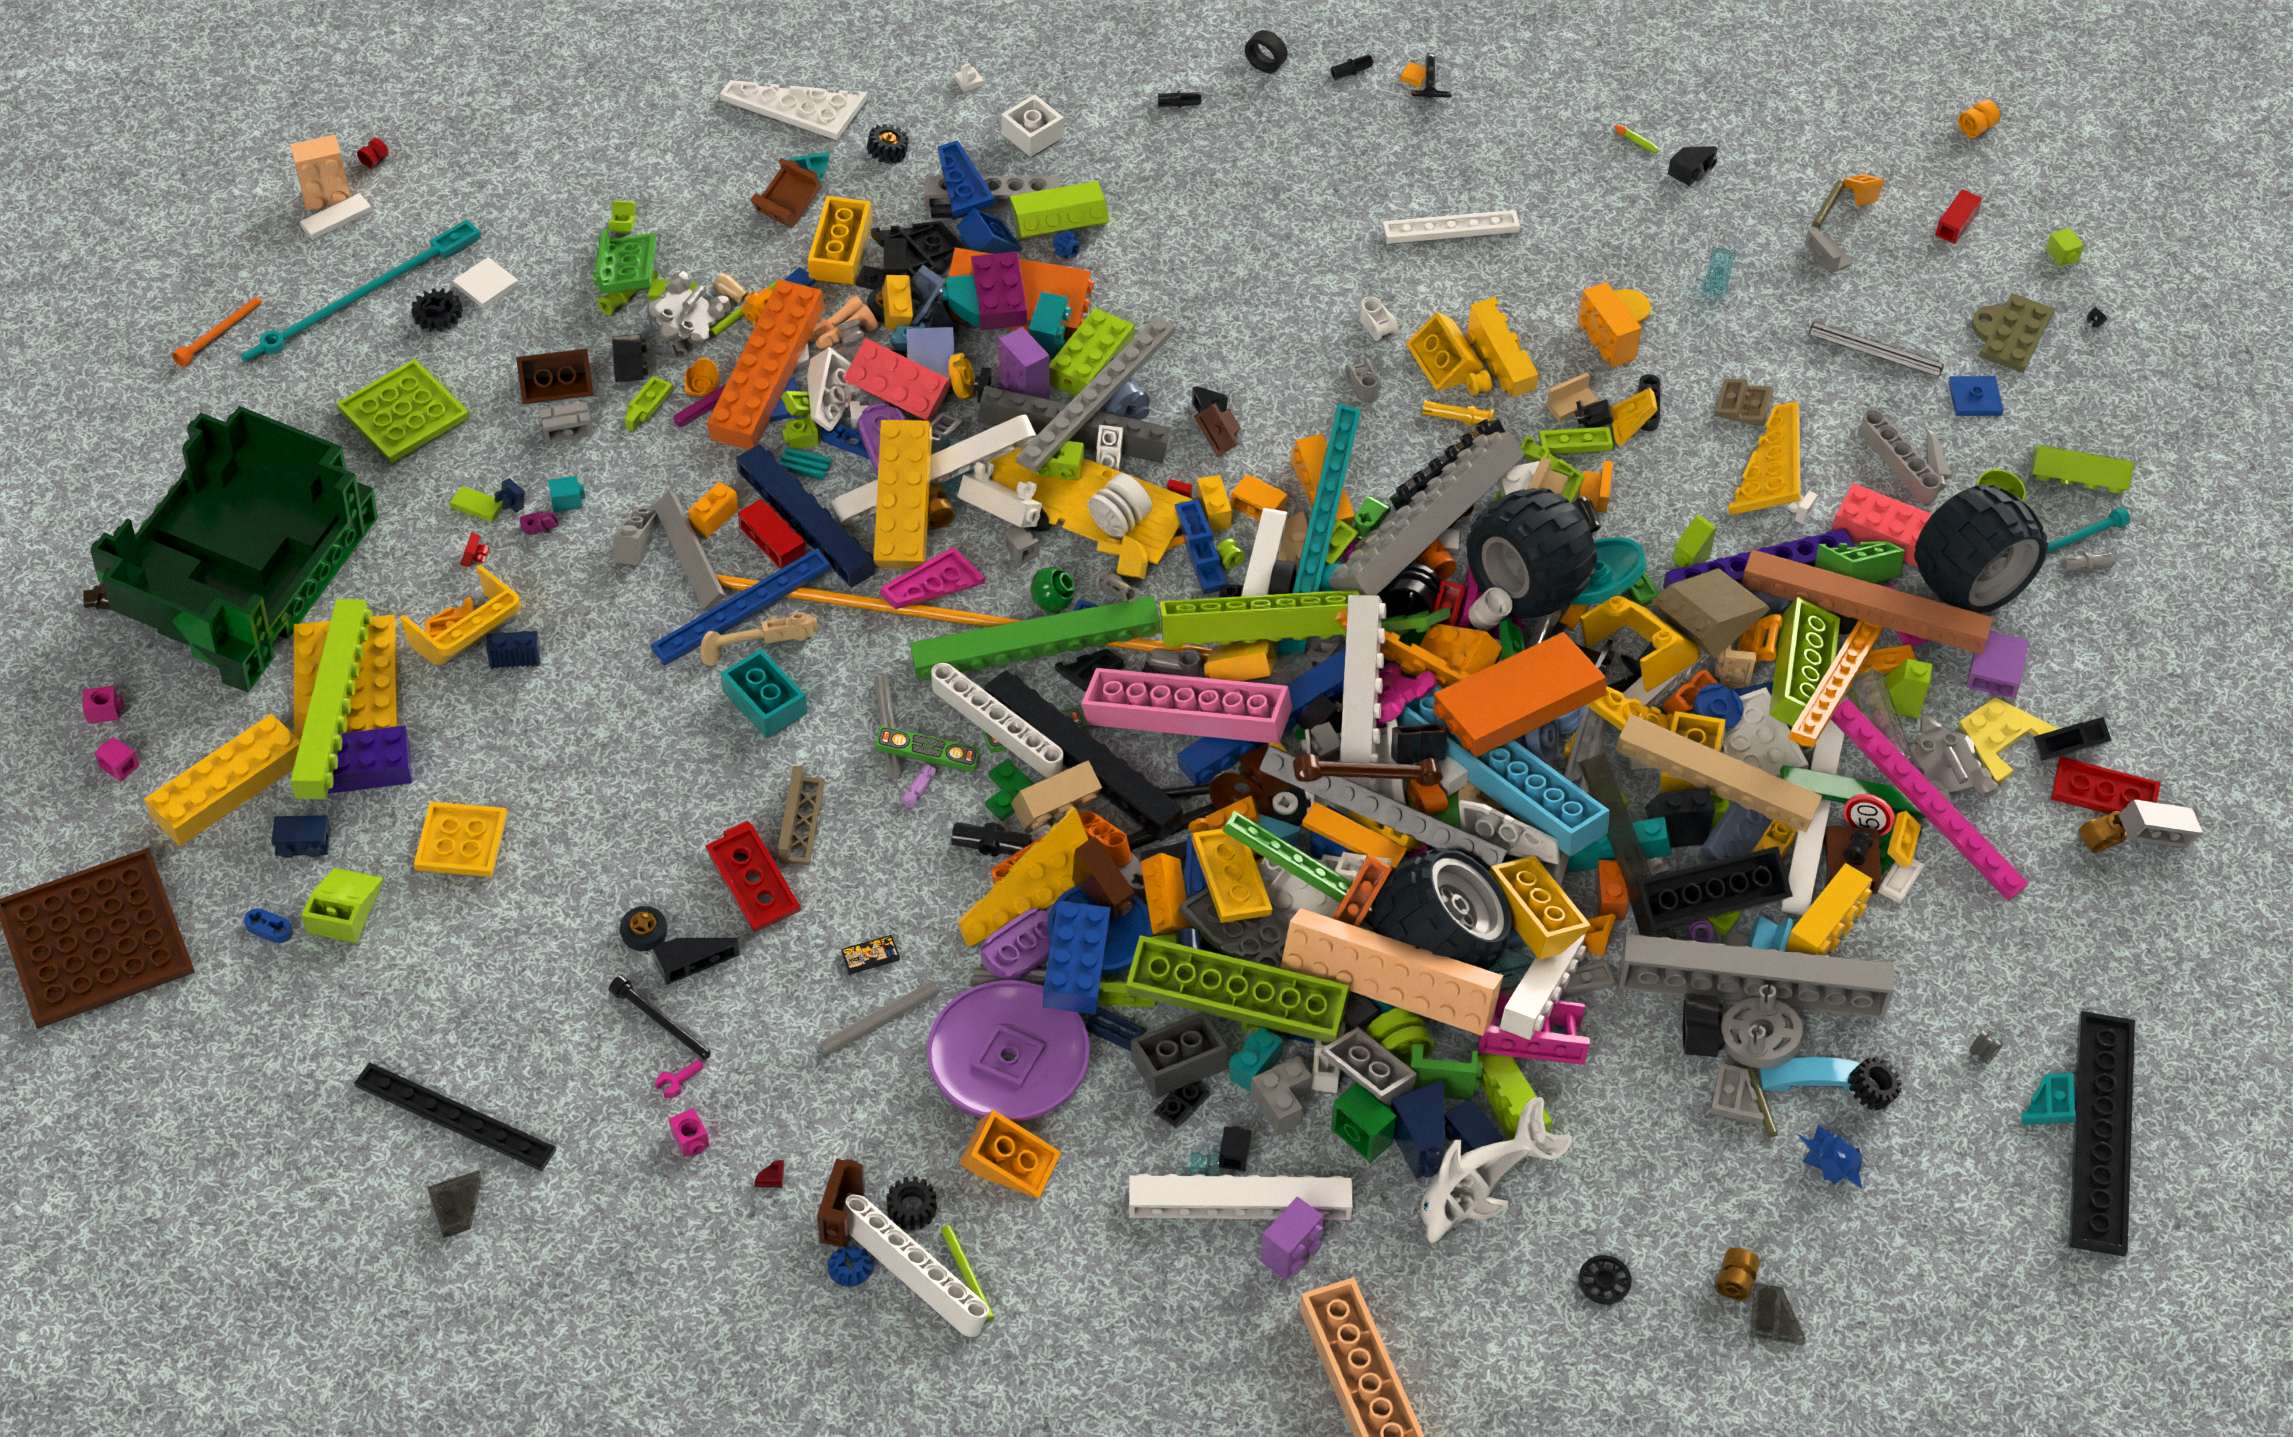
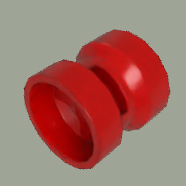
[357,138,389,169]

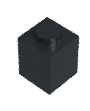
[1218,1126,1252,1172]

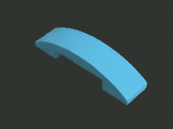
[1759,1057,1860,1091]

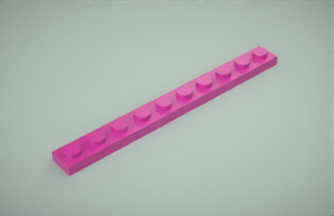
[1831,699,2029,901]

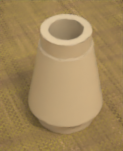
[713,273,748,304]

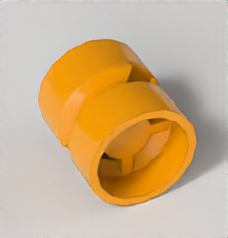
[1958,99,2000,138]

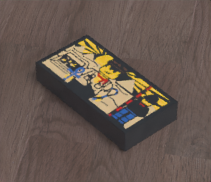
[841,935,900,975]

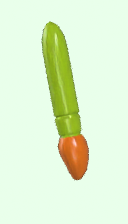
[1614,124,1659,153]

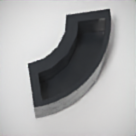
[612,334,648,382]
[1683,993,1724,1057]

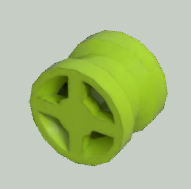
[1216,538,1245,569]

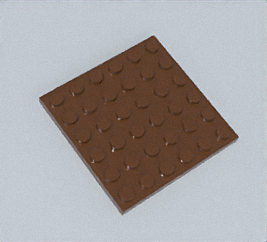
[0,847,195,1029]

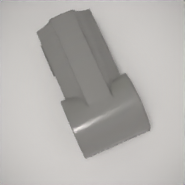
[1150,649,1201,677]

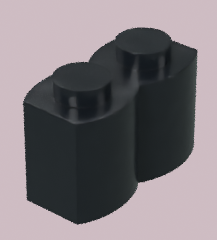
[1391,724,1447,765]

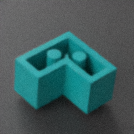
[1028,291,1072,359]

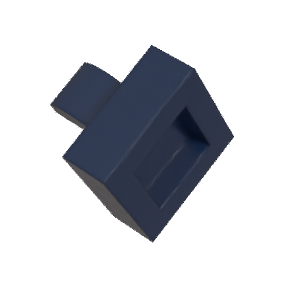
[494,478,525,513]

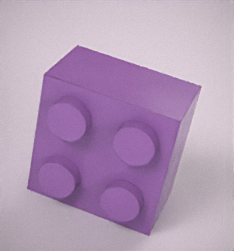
[1260,1196,1324,1280]

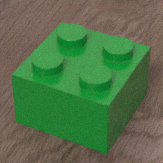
[1331,1082,1397,1163]

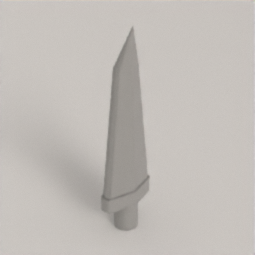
[1927,429,1952,490]

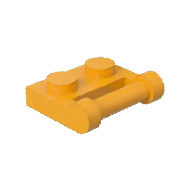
[1736,614,1784,663]

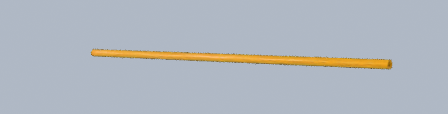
[715,574,1212,660]

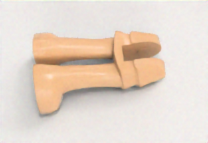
[809,296,878,351]

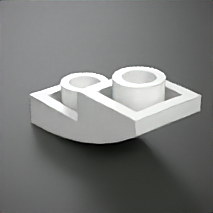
[1096,425,1123,471]

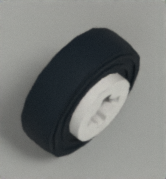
[1268,788,1308,826]

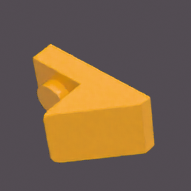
[1843,174,1883,206]

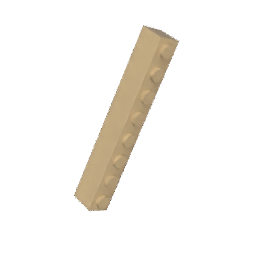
[1615,714,1822,833]

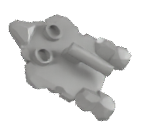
[647,271,731,345]
[1904,716,1998,804]

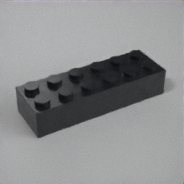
[1625,846,1793,935]

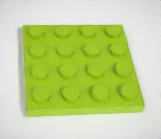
[336,358,470,464]

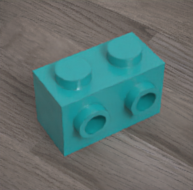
[1229,1026,1284,1092]

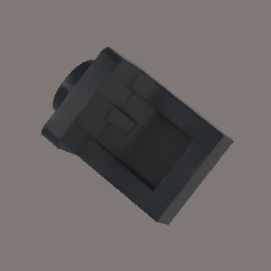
[974,367,1001,403]
[1575,399,1614,428]

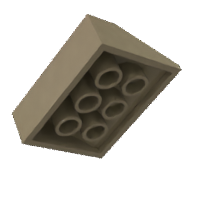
[1652,568,1770,659]

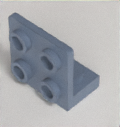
[910,265,945,326]

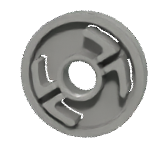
[1721,984,1803,1068]

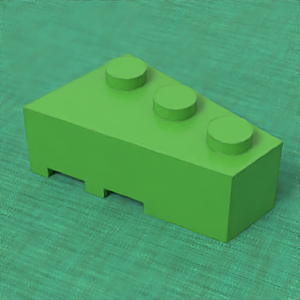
[1814,541,1905,583]

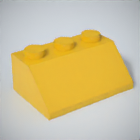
[1405,312,1484,392]

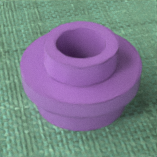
[1687,920,1714,943]

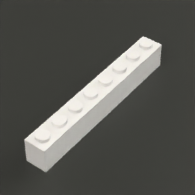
[1340,595,1386,791]
[1129,1174,1353,1220]

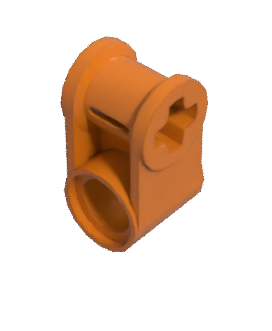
[1406,779,1448,815]

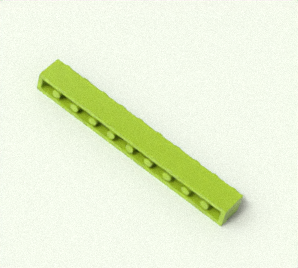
[291,599,372,799]

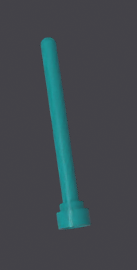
[2047,507,2130,554]

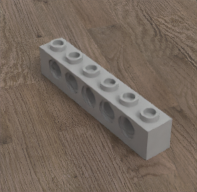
[925,176,1060,211]

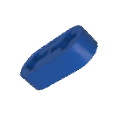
[244,908,293,943]

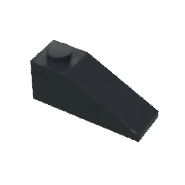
[652,938,740,985]

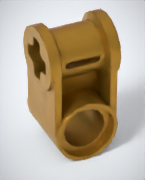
[2078,811,2127,854]

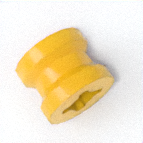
[1465,369,1492,396]

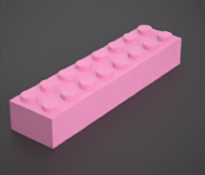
[1081,668,1292,744]

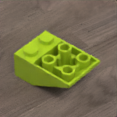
[301,868,384,943]

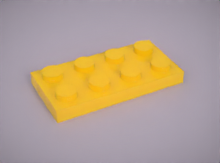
[1191,829,1273,923]

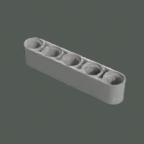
[1860,409,1941,503]

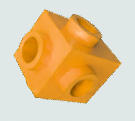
[740,287,772,325]

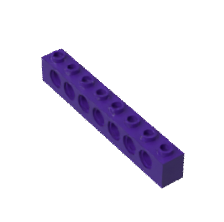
[1663,529,1855,589]

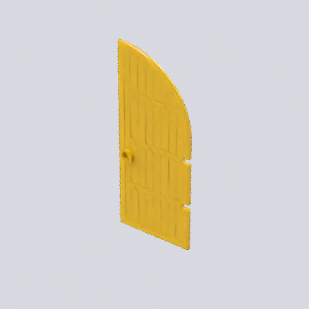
[989,425,1194,565]

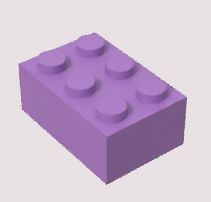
[998,327,1049,400]

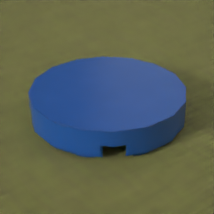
[1693,684,1744,732]

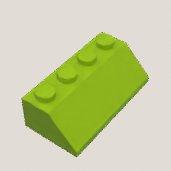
[1009,181,1110,241]
[2031,444,2135,494]

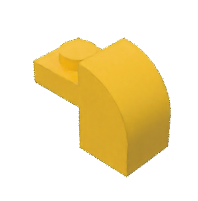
[1096,535,1148,580]

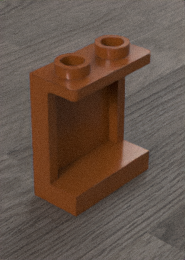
[750,158,822,229]

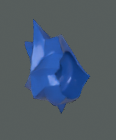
[1796,1124,1863,1189]

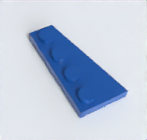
[937,140,995,218]

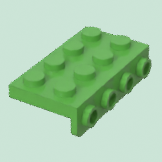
[593,229,657,294]

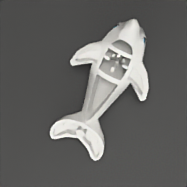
[1420,1097,1572,1243]

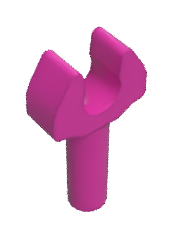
[655,1060,704,1098]

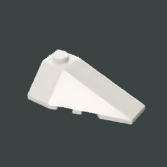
[807,347,860,431]
[1459,800,1560,864]

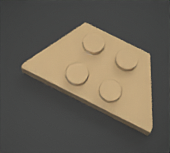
[1278,511,1308,574]

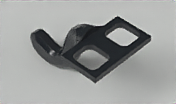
[1411,53,1451,98]

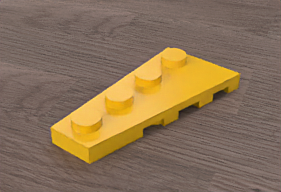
[1586,686,1674,731]

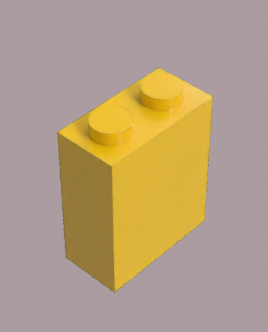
[1204,639,1277,681]

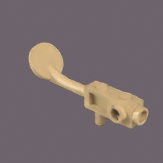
[700,612,819,666]

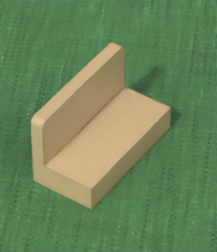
[1546,372,1599,422]
[1527,457,1568,494]

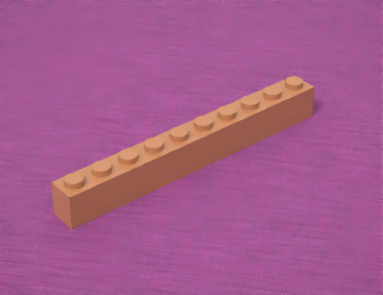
[1741,549,1993,655]

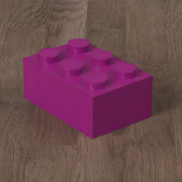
[971,252,1027,330]

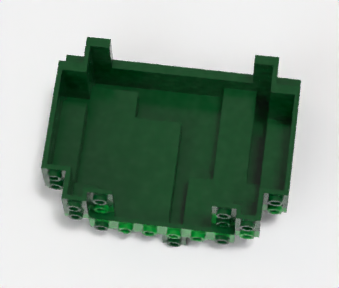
[90,406,378,693]

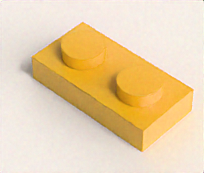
[1887,811,1921,868]

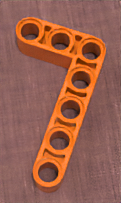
[991,811,1132,884]

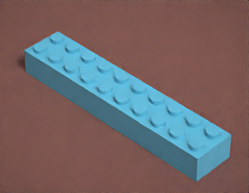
[1396,684,1610,857]

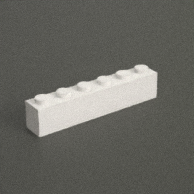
[1500,935,1587,1040]

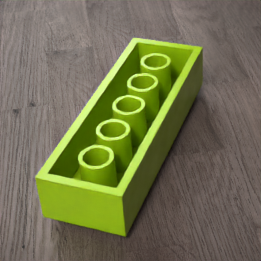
[1769,597,1840,727]

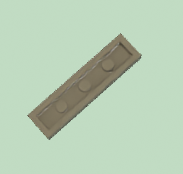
[778,766,825,865]

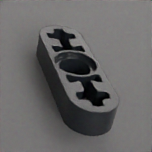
[1638,374,1660,431]

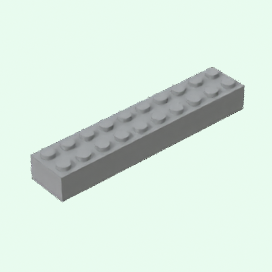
[1328,432,1525,595]
[1619,934,1894,1018]

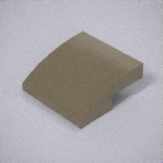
[1715,379,1773,426]

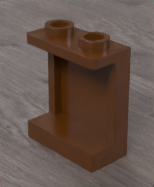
[1822,826,1881,894]
[817,1159,865,1247]

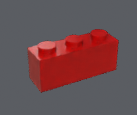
[738,499,806,569]

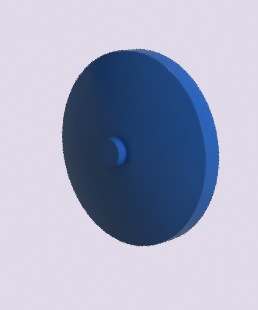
[1047,886,1153,976]

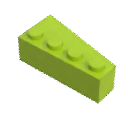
[1477,1053,1553,1141]

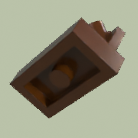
[1194,403,1241,457]

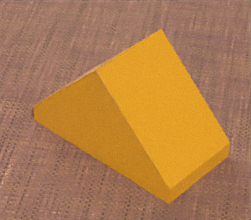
[1583,914,1616,957]

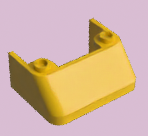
[400,565,521,665]
[1580,596,1700,692]

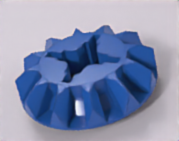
[828,1244,873,1287]

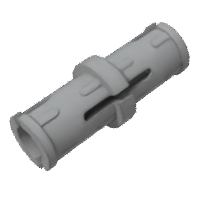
[2061,552,2114,573]

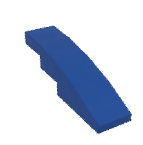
[1175,499,1227,594]

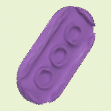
[858,403,906,476]
[981,908,1050,980]

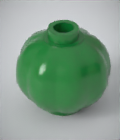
[1030,567,1075,612]

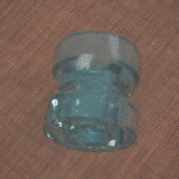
[1190,1151,1219,1176]

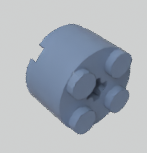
[1099,377,1150,420]

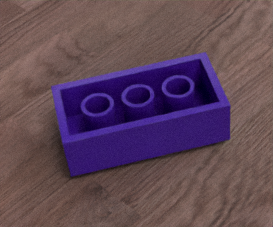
[328,725,412,794]

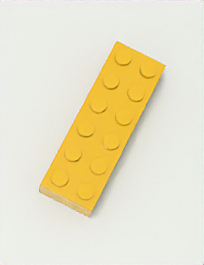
[874,420,932,569]
[144,713,300,846]

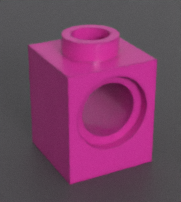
[83,686,123,724]
[94,737,140,782]
[668,1108,709,1157]

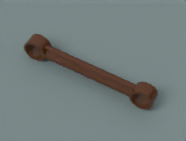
[1293,754,1443,786]

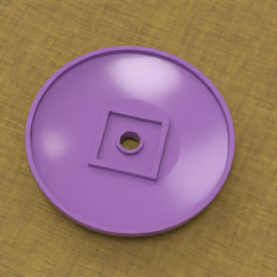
[927,980,1090,1122]

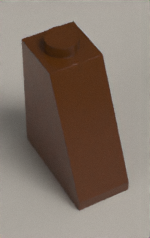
[1072,836,1135,920]

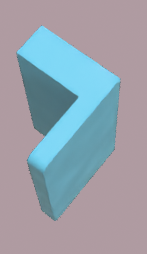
[1747,915,1793,952]

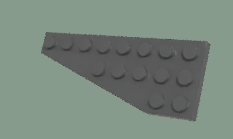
[1178,887,1378,1028]

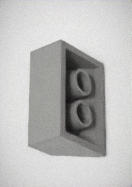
[1321,1027,1417,1106]

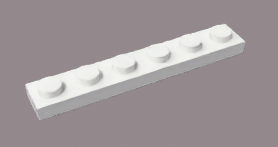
[1382,210,1520,244]

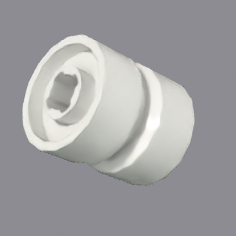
[1468,587,1512,631]

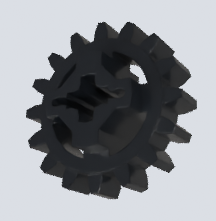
[411,288,463,332]

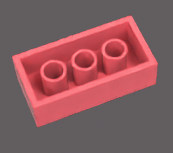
[843,338,952,423]
[1831,483,1932,567]

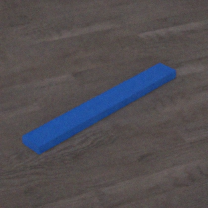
[650,548,831,666]

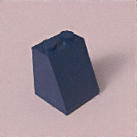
[1390,1081,1445,1179]

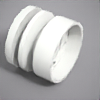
[1087,473,1152,538]

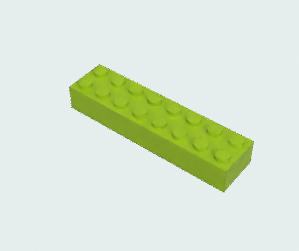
[1159,590,1359,647]
[1126,935,1350,1043]

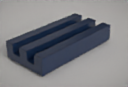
[1085,1006,1145,1052]

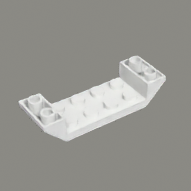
[1257,857,1375,933]

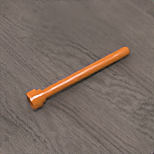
[172,297,262,368]

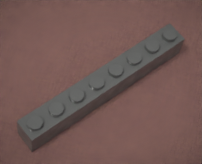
[977,386,1171,464]

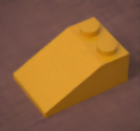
[958,1110,1061,1199]

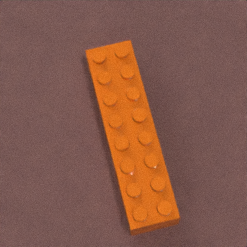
[707,279,825,450]

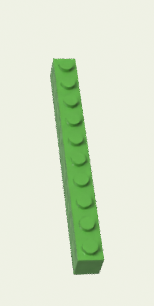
[910,596,1160,680]

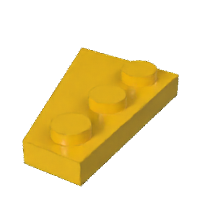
[1346,809,1424,852]

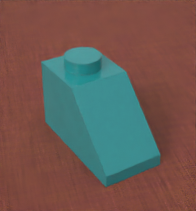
[942,275,980,327]

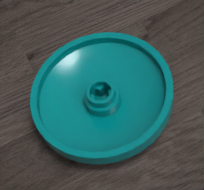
[1571,537,1647,605]

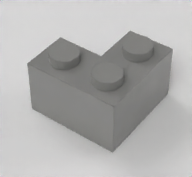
[1250,1056,1312,1135]

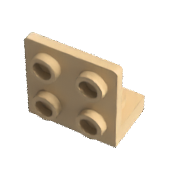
[1714,644,1756,689]

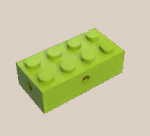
[1049,308,1135,396]

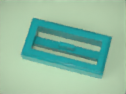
[779,447,831,480]

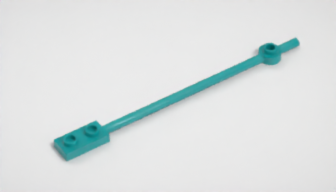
[240,219,481,363]

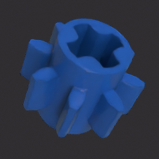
[1052,230,1081,259]

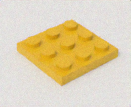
[414,802,508,877]

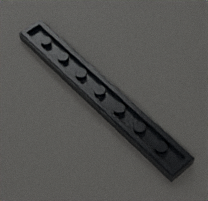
[354,1062,556,1172]

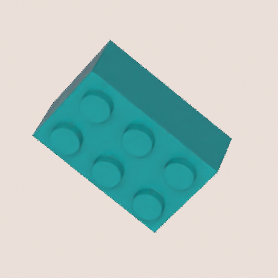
[720,648,807,738]

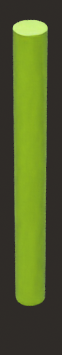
[709,281,777,337]
[941,1225,995,1323]

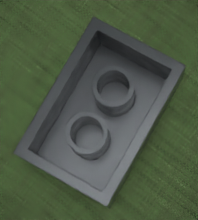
[1131,1011,1229,1098]

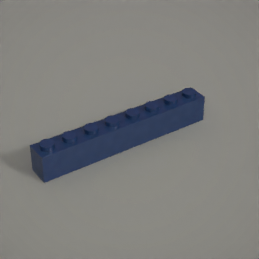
[736,444,875,588]

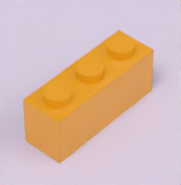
[1140,853,1192,936]

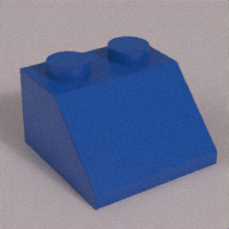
[956,208,1022,254]

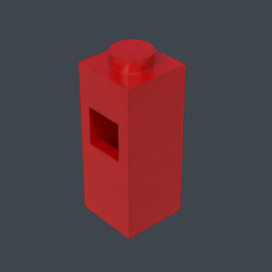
[1935,189,1982,244]

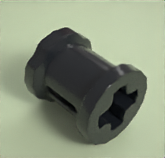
[1842,831,1874,865]

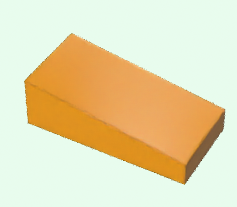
[1560,604,1588,631]

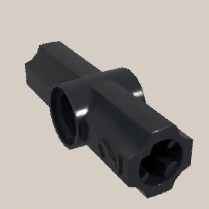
[951,822,1032,857]

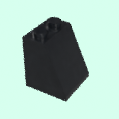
[1645,789,1715,848]

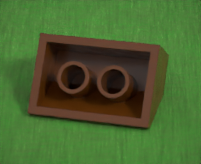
[516,348,594,404]

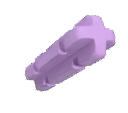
[901,764,936,808]

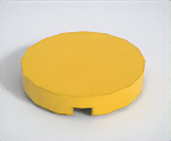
[1614,289,1651,325]
[949,353,975,400]

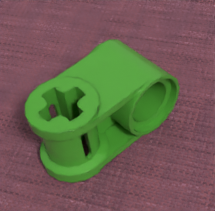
[1352,496,1391,541]

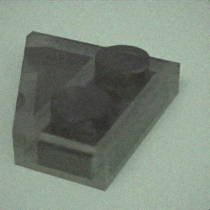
[427,1170,482,1238]
[1749,1283,1805,1346]

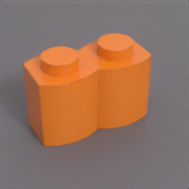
[1662,669,1718,715]

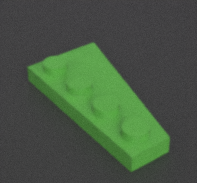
[1341,607,1451,638]

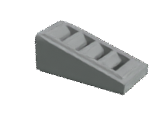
[930,413,962,455]

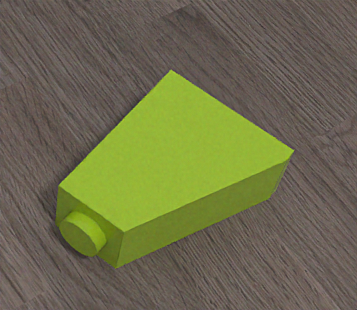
[1869,659,1933,719]

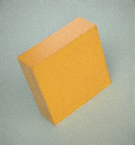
[1400,62,1426,87]

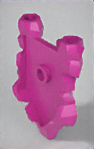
[1376,662,1437,727]

